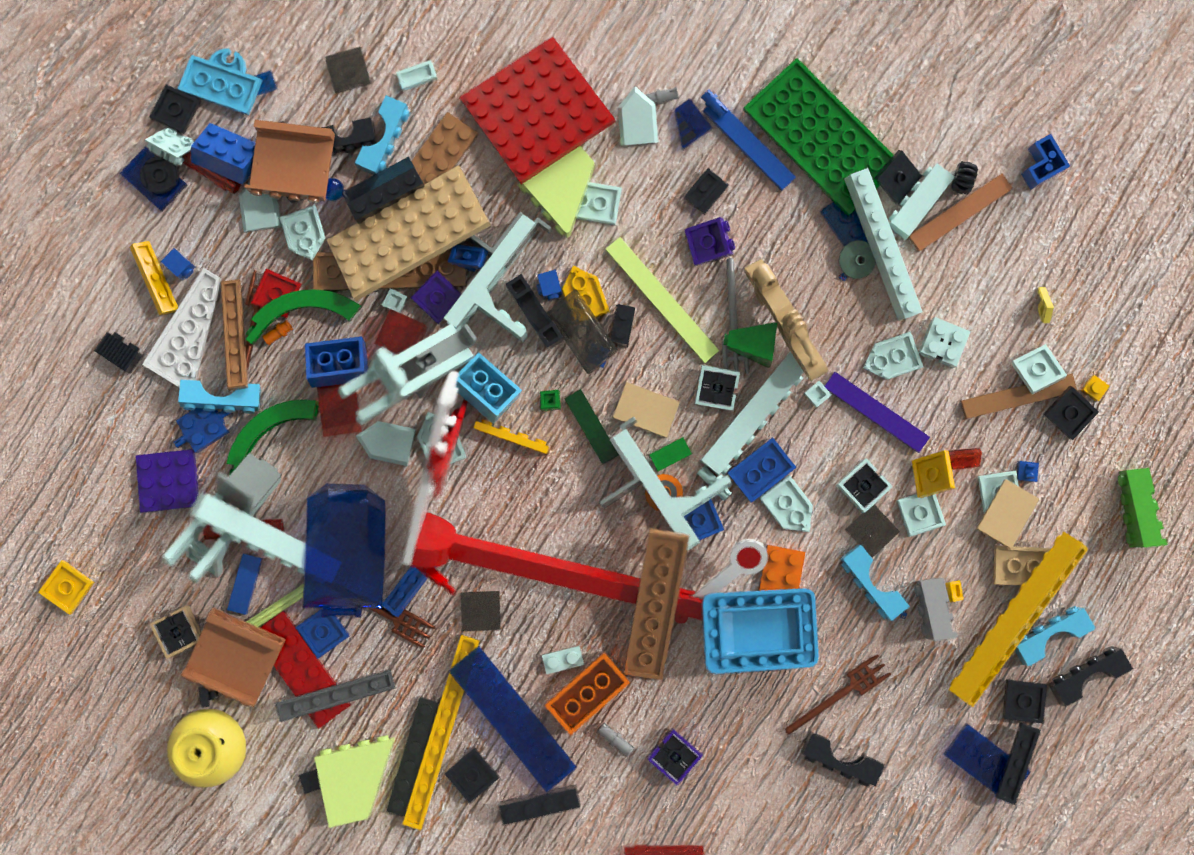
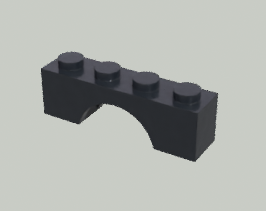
[506,274,564,351]
[1048,646,1133,707]
[801,730,885,787]
[499,784,581,826]

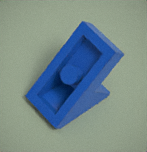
[448,244,488,272]

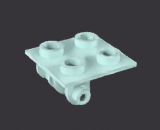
[145,127,194,165]

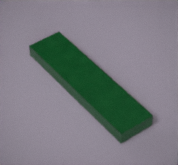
[564,389,619,465]

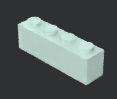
[889,163,955,240]

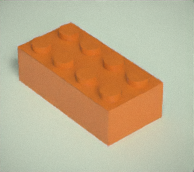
[545,652,630,735]

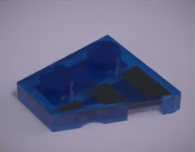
[674,98,712,151]

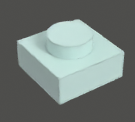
[382,288,408,315]
[804,381,831,408]

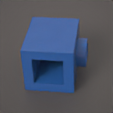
[161,248,196,280]
[536,269,562,301]

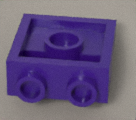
[684,217,735,266]

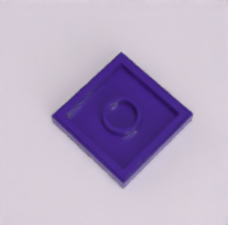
[411,270,462,324]

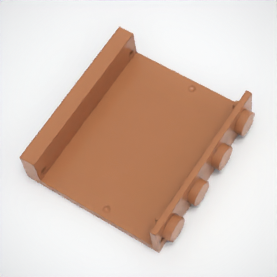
[245,120,335,203]
[181,608,286,707]

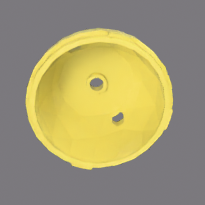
[167,709,246,788]

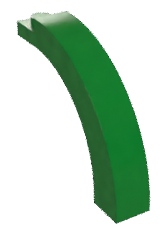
[245,289,361,345]
[226,399,320,476]

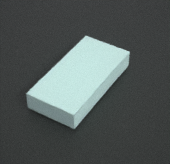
[396,60,438,91]

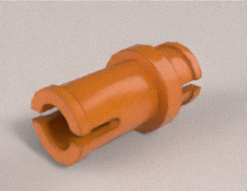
[262,320,293,345]

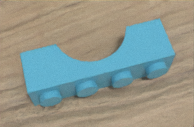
[355,95,410,175]
[178,380,261,414]
[840,545,910,621]
[1014,606,1096,667]

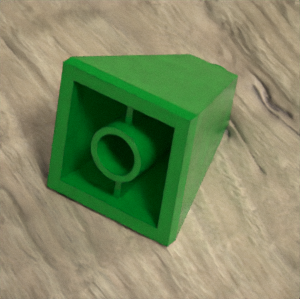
[723,322,777,368]

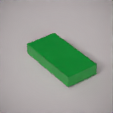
[649,437,692,472]

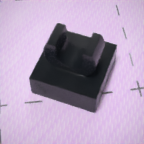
[198,687,219,708]

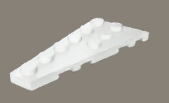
[142,268,222,388]

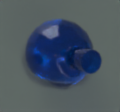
[326,178,345,201]

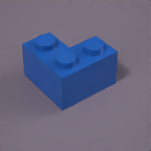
[1021,134,1070,190]

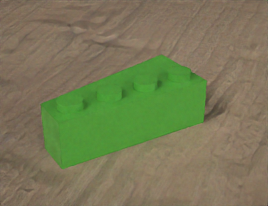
[1118,468,1167,548]

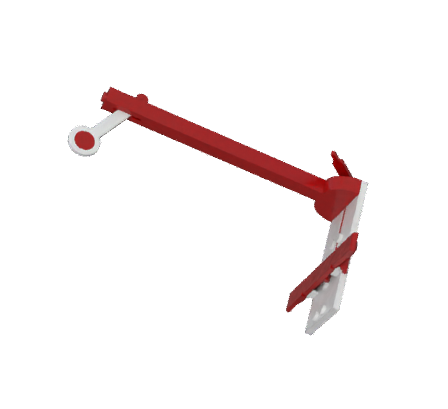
[403,371,768,624]

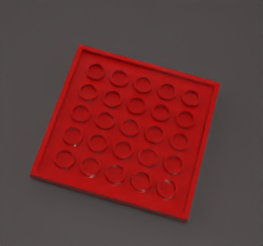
[460,36,616,185]

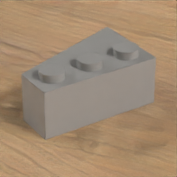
[915,577,958,641]

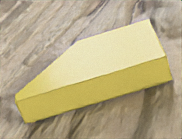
[1038,287,1054,323]

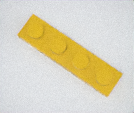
[129,241,178,316]
[474,419,549,455]

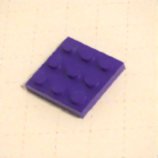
[135,449,199,513]

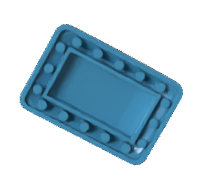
[702,588,819,674]

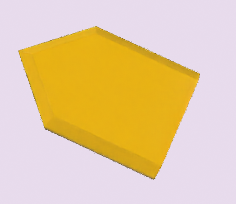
[562,265,610,325]

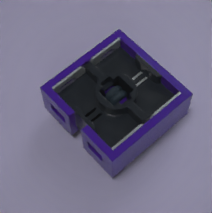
[647,728,703,786]

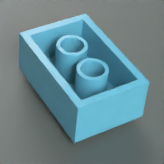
[455,353,522,424]

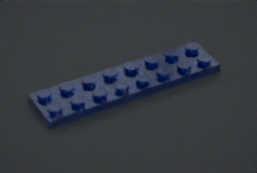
[448,646,577,793]

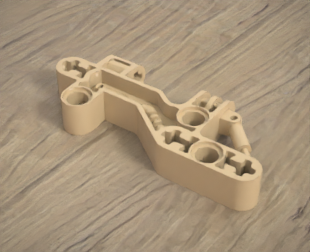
[744,259,828,381]

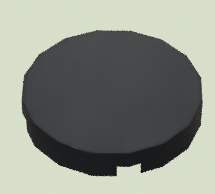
[140,156,179,195]

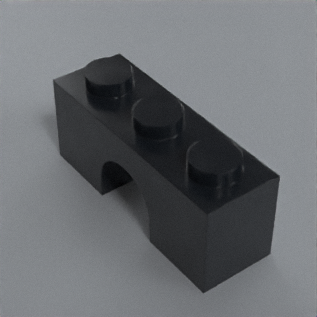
[320,117,377,156]

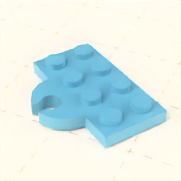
[178,48,262,115]

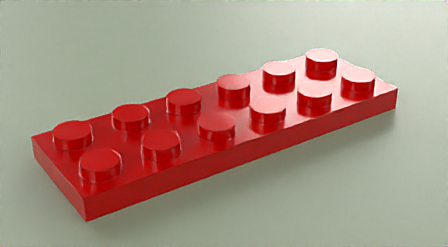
[260,611,351,729]

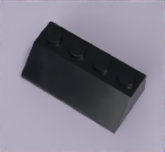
[342,156,425,224]

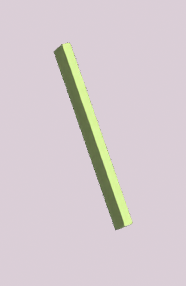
[606,237,719,364]

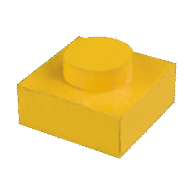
[1081,375,1110,402]
[945,580,963,603]

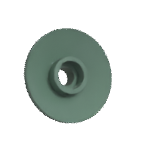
[839,241,876,279]

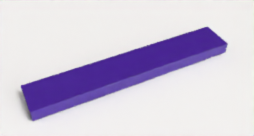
[824,372,930,453]

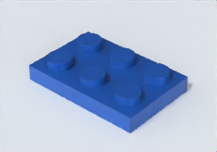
[727,437,797,503]

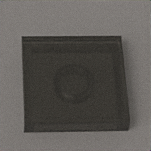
[325,46,372,94]
[845,504,900,558]
[461,591,501,631]

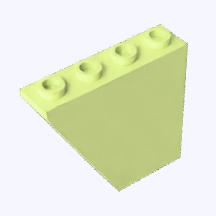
[518,146,595,238]
[314,735,395,828]

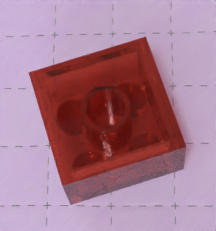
[374,309,428,355]

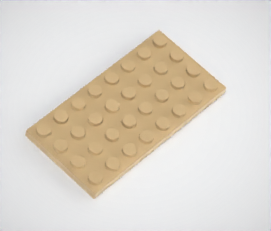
[327,165,491,301]

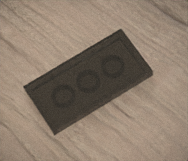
[547,290,618,374]

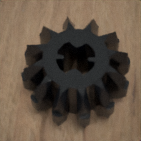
[951,161,978,195]

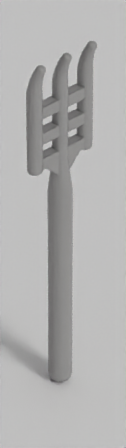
[722,258,749,374]

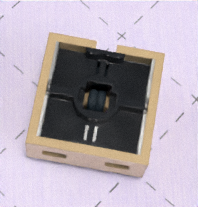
[150,605,202,659]

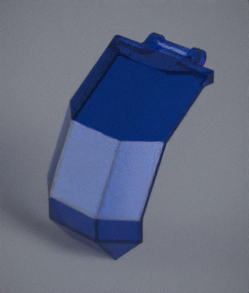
[303,483,386,618]

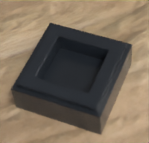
[299,769,321,794]

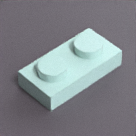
[542,645,584,674]

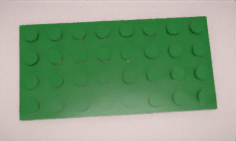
[743,58,894,216]

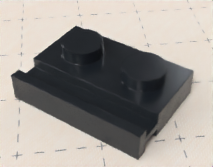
[684,168,729,215]

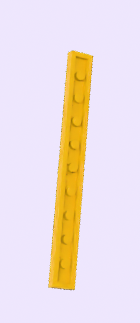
[403,635,480,830]

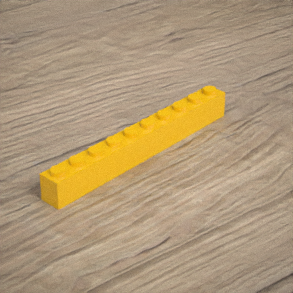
[948,532,1088,707]

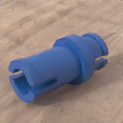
[700,89,728,118]

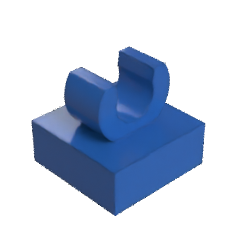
[1017,461,1039,482]

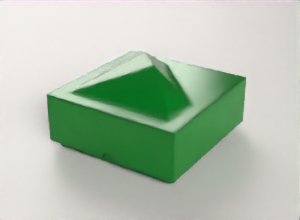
[540,390,561,411]

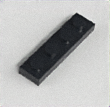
[995,722,1041,805]

